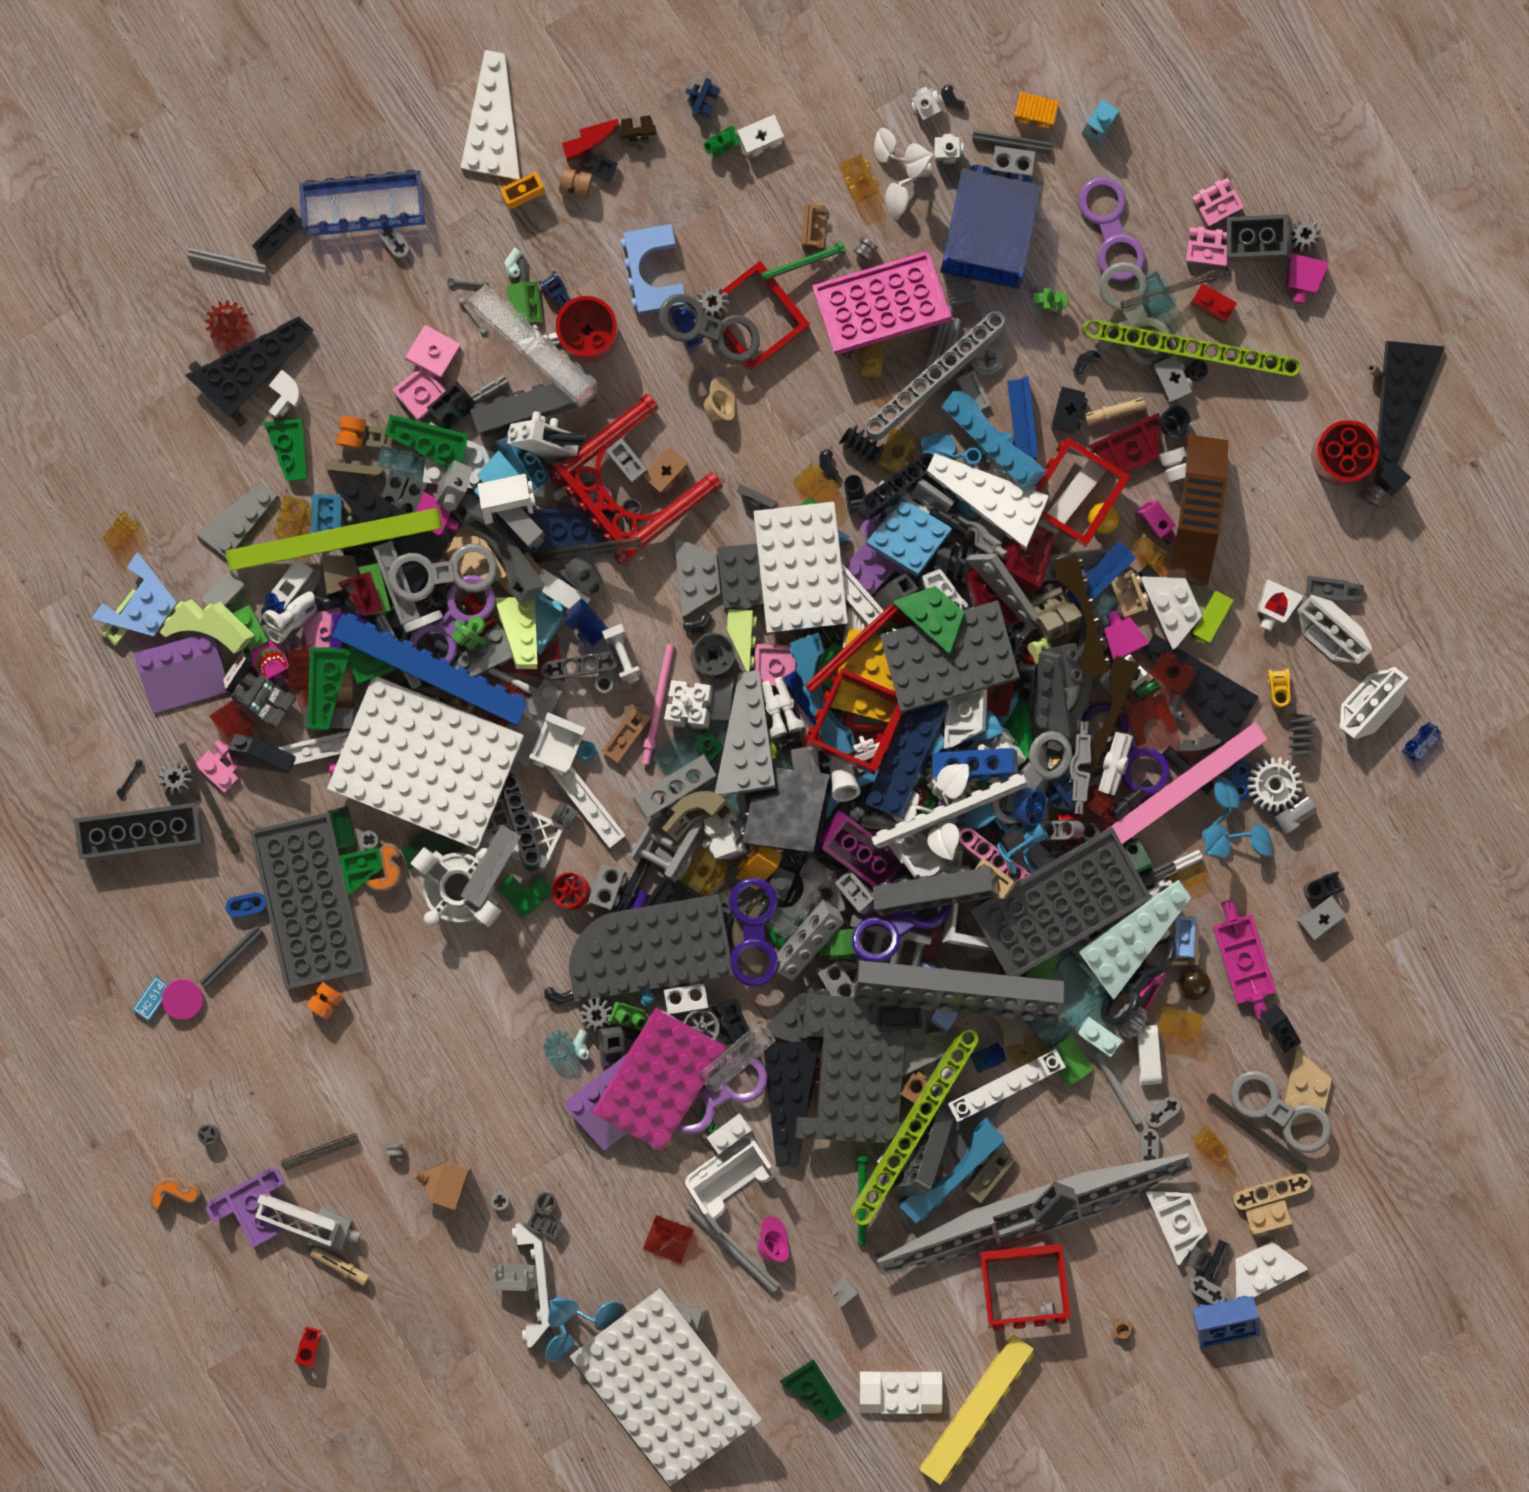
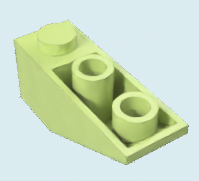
[727,609,756,672]

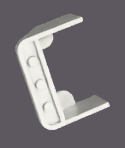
[685,1135,786,1234]

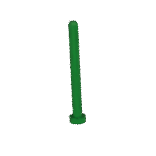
[761,241,846,280]
[855,1155,870,1246]

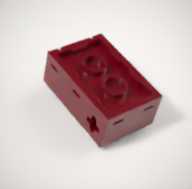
[999,524,1055,593]

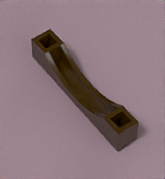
[1052,554,1112,679]
[1069,654,1141,778]

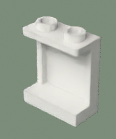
[478,474,536,524]
[529,713,586,776]

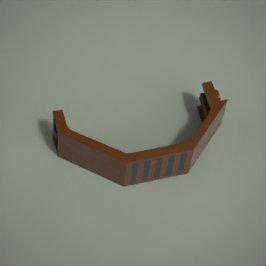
[1166,434,1228,586]

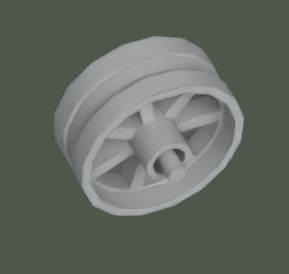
[683,1009,719,1040]

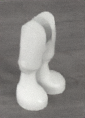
[263,592,317,644]
[762,677,806,739]

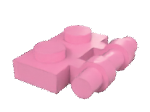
[1192,178,1244,227]
[1185,226,1227,267]
[195,740,248,793]

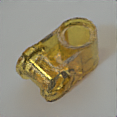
[104,511,141,550]
[1132,537,1172,573]
[1190,1124,1228,1162]

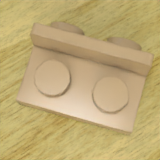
[1244,1199,1293,1237]

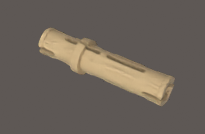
[1084,397,1146,426]
[310,1246,369,1286]

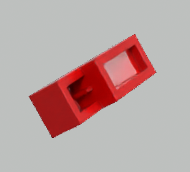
[562,118,620,162]

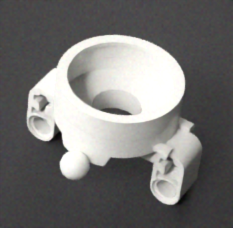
[411,847,503,927]

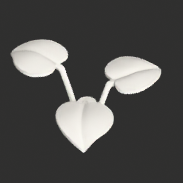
[874,128,933,220]
[892,764,969,860]

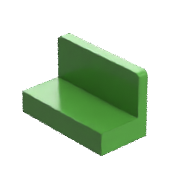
[507,282,543,326]
[1046,1035,1093,1086]

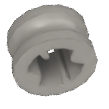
[360,831,379,849]
[385,1144,403,1155]
[491,1192,510,1210]

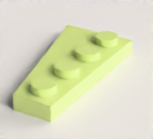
[495,597,537,669]

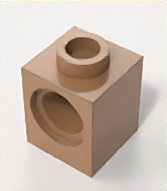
[901,1072,929,1103]

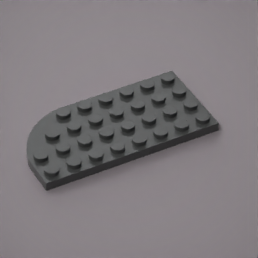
[569,894,734,1002]

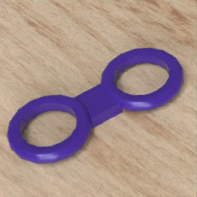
[1082,703,1170,796]
[729,878,779,987]
[852,904,951,963]

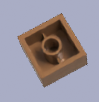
[412,1161,471,1210]

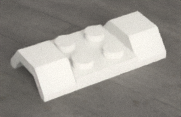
[871,812,946,880]
[860,1371,942,1414]

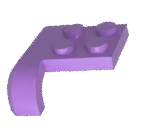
[845,513,928,597]
[206,1167,288,1247]

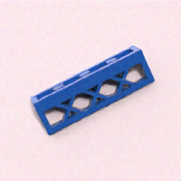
[1007,376,1038,460]
[1065,540,1136,612]

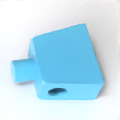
[1082,100,1119,144]
[474,451,519,496]

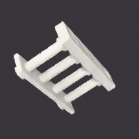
[602,624,642,684]

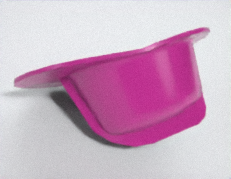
[757,1216,789,1263]

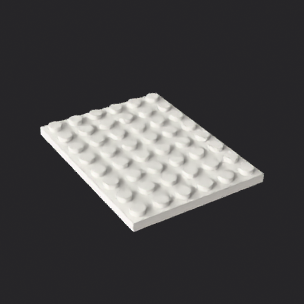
[327,677,524,849]
[569,1288,762,1486]

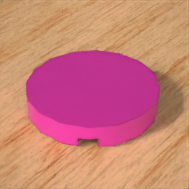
[161,978,203,1020]

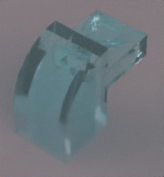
[378,446,425,475]

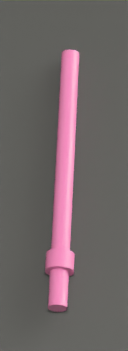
[642,644,675,765]

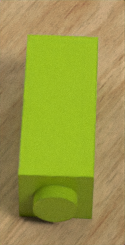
[1190,591,1233,645]

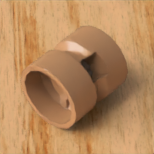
[559,168,592,200]

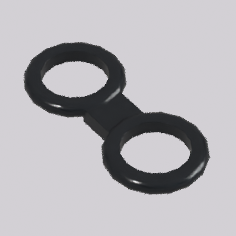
[1100,936,1177,1028]

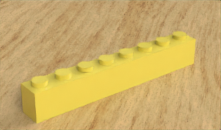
[920,1333,1034,1485]

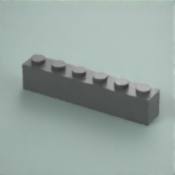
[873,865,998,916]

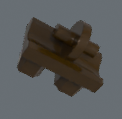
[619,115,657,150]

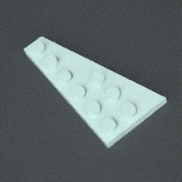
[1078,880,1191,999]

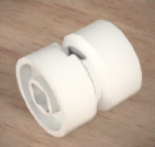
[1159,447,1186,482]

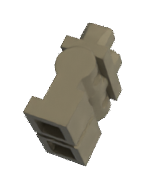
[1026,583,1083,643]

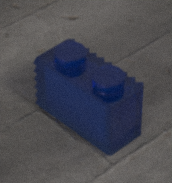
[563,598,609,646]

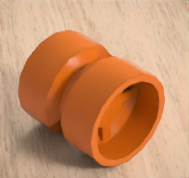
[336,416,367,449]
[306,982,344,1020]

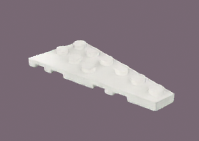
[460,50,520,181]

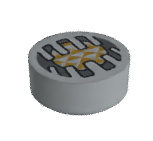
[1047,751,1063,771]

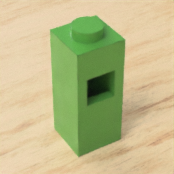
[359,563,391,618]

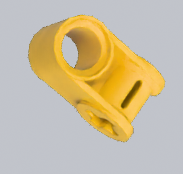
[1267,668,1291,708]

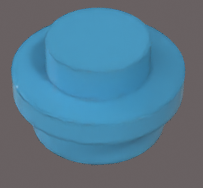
[577,741,597,761]

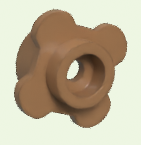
[1111,1319,1133,1341]

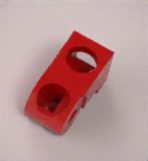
[294,1326,322,1367]

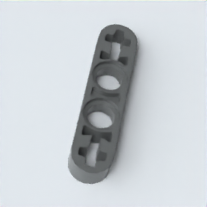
[541,652,621,680]

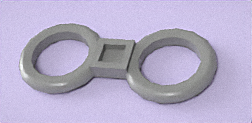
[1099,262,1172,365]
[388,544,497,602]
[990,731,1073,824]
[1231,1071,1331,1153]

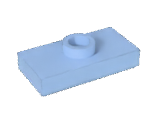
[1175,916,1197,958]

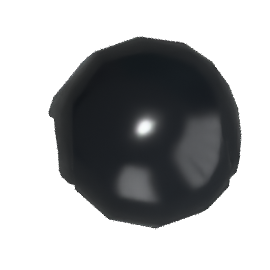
[1159,405,1191,438]

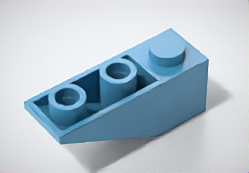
[495,433,551,490]

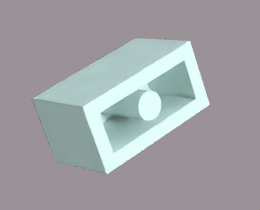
[1076,1016,1123,1057]

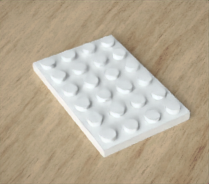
[754,502,848,633]

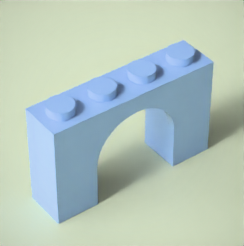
[621,224,687,315]

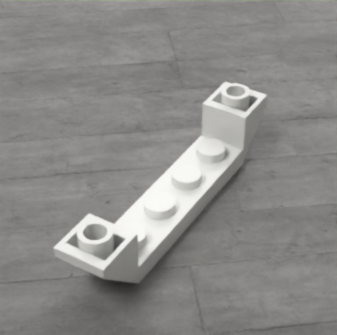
[948,1049,1065,1122]
[512,1223,550,1348]

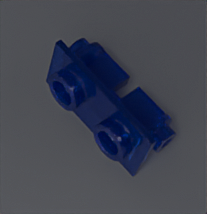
[261,593,285,626]
[1401,722,1442,763]

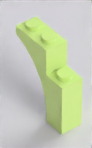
[160,599,255,653]

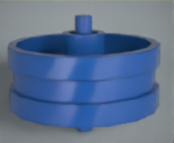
[1012,787,1047,826]

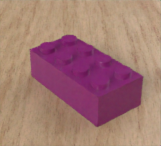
[820,810,904,887]

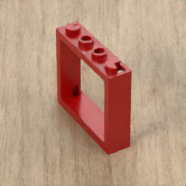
[704,261,810,371]
[1035,438,1131,547]
[805,668,902,775]
[980,1244,1071,1331]

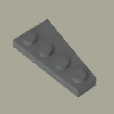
[451,624,513,677]

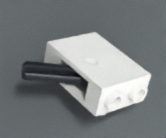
[507,411,587,459]

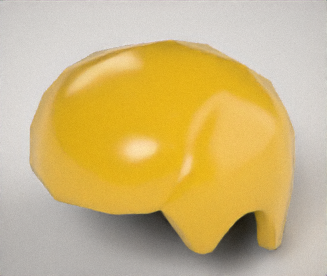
[1087,502,1120,535]

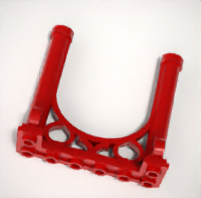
[549,393,723,567]

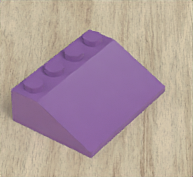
[134,633,228,714]
[564,1054,627,1151]

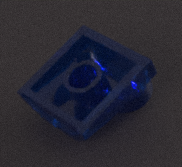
[671,306,704,354]

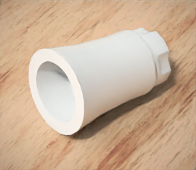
[829,757,860,802]

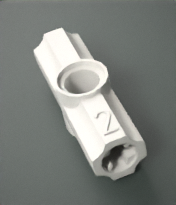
[1098,731,1133,795]

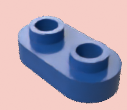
[1230,761,1252,801]
[226,892,266,917]

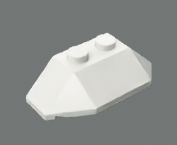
[1298,595,1373,664]
[1340,667,1410,739]

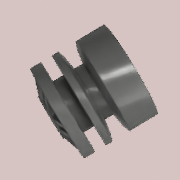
[690,632,735,678]

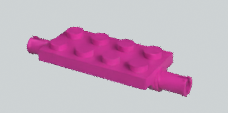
[1212,899,1276,1020]

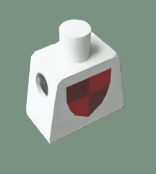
[1257,580,1303,631]

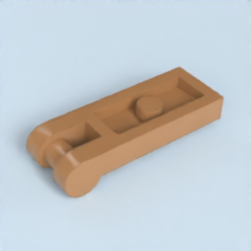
[601,706,651,763]

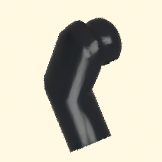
[941,84,965,111]
[1073,350,1100,375]
[819,449,839,479]
[683,611,712,634]
[544,987,574,1005]

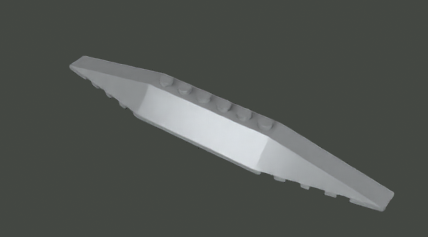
[877,1153,1192,1275]

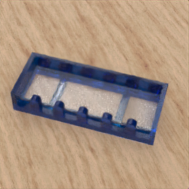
[299,170,426,237]

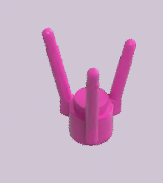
[1140,965,1167,1012]

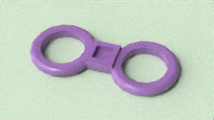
[1078,177,1145,282]
[409,575,495,662]
[676,1055,768,1134]

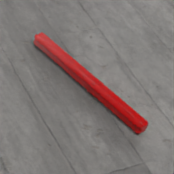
[805,604,898,693]

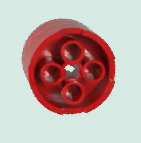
[556,296,619,363]
[1311,420,1379,486]

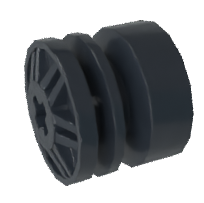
[932,541,973,589]

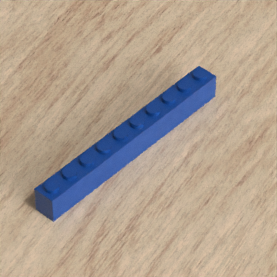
[332,613,528,726]

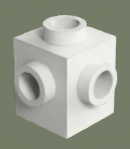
[912,86,944,120]
[934,134,963,164]

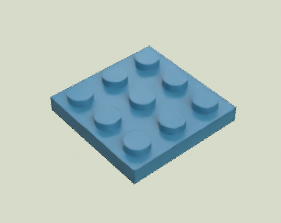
[866,497,952,577]

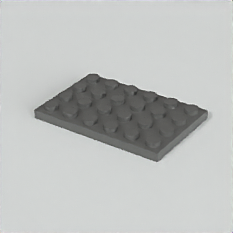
[880,600,1020,713]

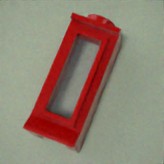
[843,712,896,731]

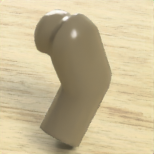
[1367,363,1383,377]

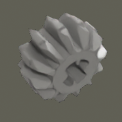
[1292,218,1322,252]
[697,285,730,319]
[158,761,193,795]
[579,998,613,1033]
[1114,1003,1148,1039]

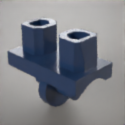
[685,78,721,117]
[1046,773,1076,808]

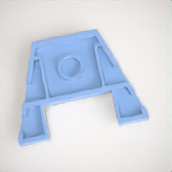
[92,553,177,637]

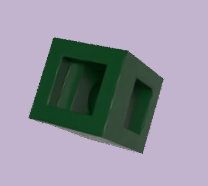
[693,730,724,762]

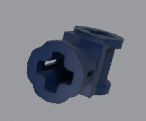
[538,271,571,308]

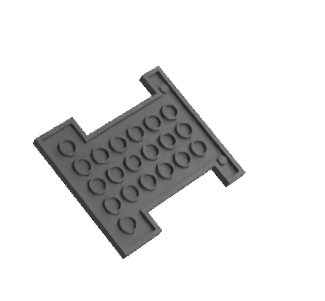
[795,994,927,1144]

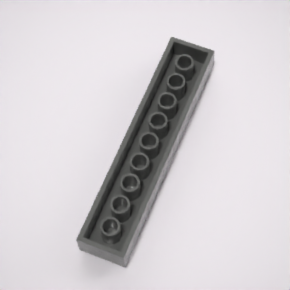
[854,960,1064,1023]

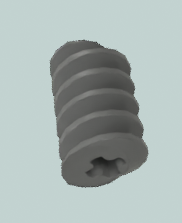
[1288,714,1316,756]

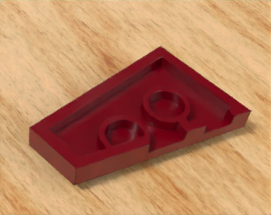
[500,641,565,681]

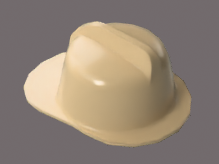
[704,377,735,422]

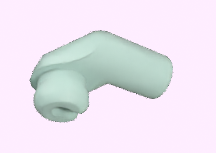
[504,247,522,278]
[572,1029,590,1060]

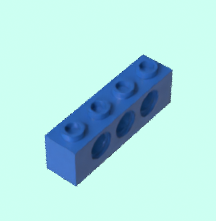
[932,748,1018,782]

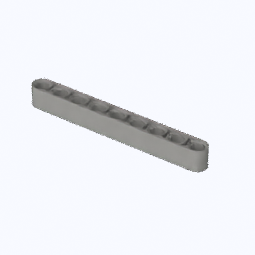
[866,311,1005,441]

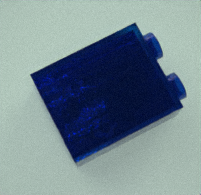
[940,165,1042,289]

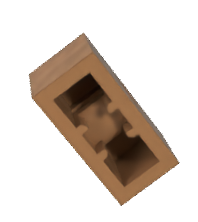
[642,447,688,495]

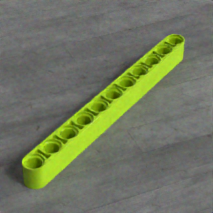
[1082,320,1301,376]
[225,508,443,571]
[850,1028,978,1225]

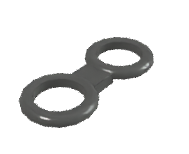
[659,294,760,363]

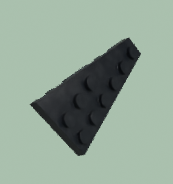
[1377,341,1445,464]
[339,476,451,593]
[1143,634,1259,745]
[763,1039,822,1167]

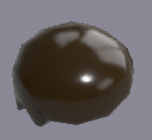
[1178,968,1211,1000]

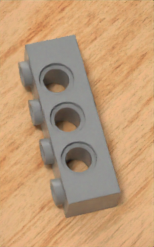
[633,755,716,820]
[777,900,844,981]

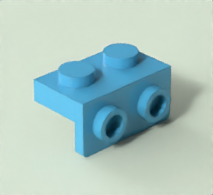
[311,494,344,533]

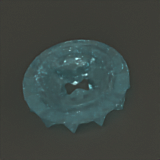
[544,1031,576,1064]

